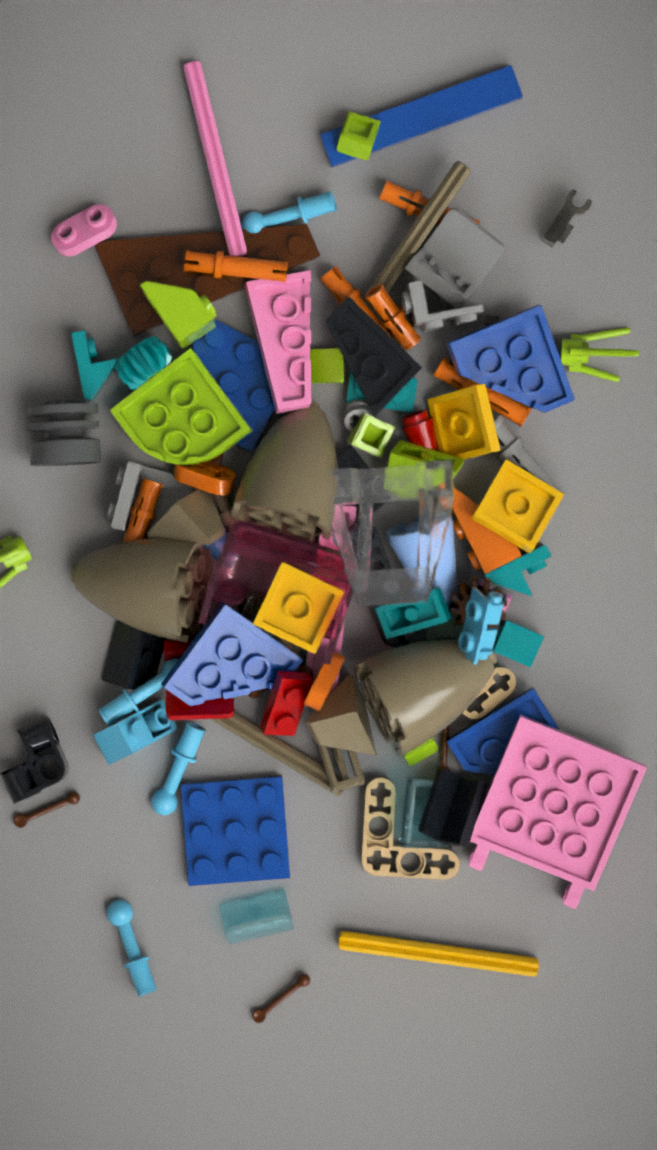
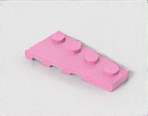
[244,270,311,414]

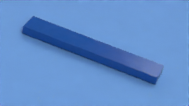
[320,65,523,168]

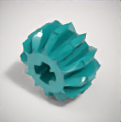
[114,336,174,391]

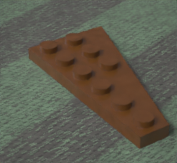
[95,224,320,336]

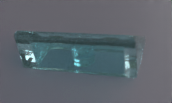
[219,889,294,944]

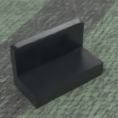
[102,620,166,690]
[418,768,488,849]

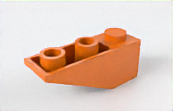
[436,482,522,574]

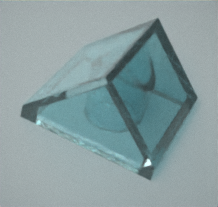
[399,775,452,848]

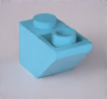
[93,699,178,765]

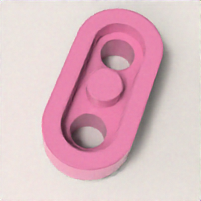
[51,204,117,257]

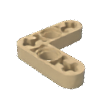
[361,776,460,880]

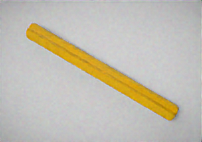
[338,931,539,977]

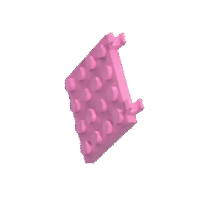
[468,714,647,909]

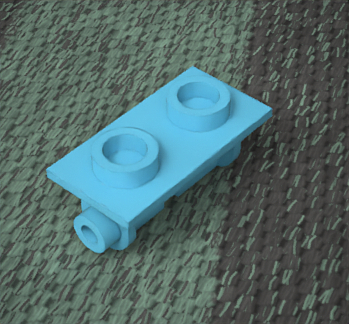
[458,587,504,665]

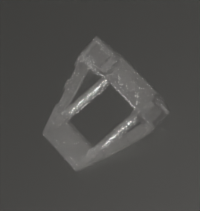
[326,460,454,606]

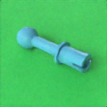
[240,191,337,233]
[98,658,179,726]
[151,722,206,816]
[106,899,157,997]

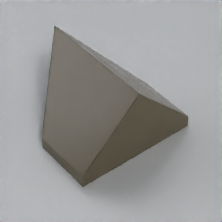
[148,489,225,545]
[305,675,377,756]

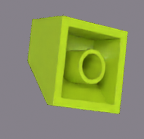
[140,281,217,350]

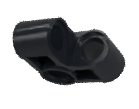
[0,717,69,804]

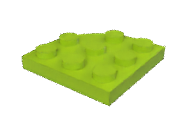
[110,348,253,465]

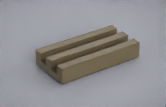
[317,744,365,794]

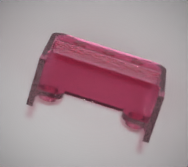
[199,522,361,665]

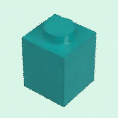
[493,620,544,668]

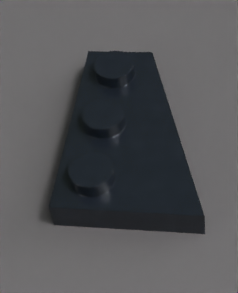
[325,296,422,416]

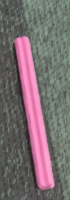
[183,61,247,257]

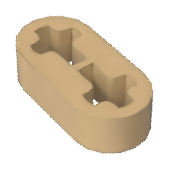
[463,667,516,719]

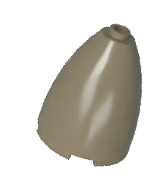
[231,401,338,543]
[71,538,213,642]
[354,639,497,756]

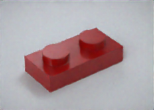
[259,671,313,736]

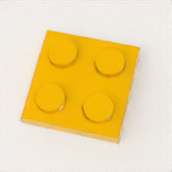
[427,384,501,460]
[471,459,564,554]
[253,562,345,654]

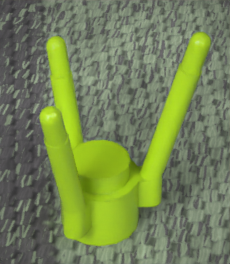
[561,327,640,382]
[0,535,33,588]

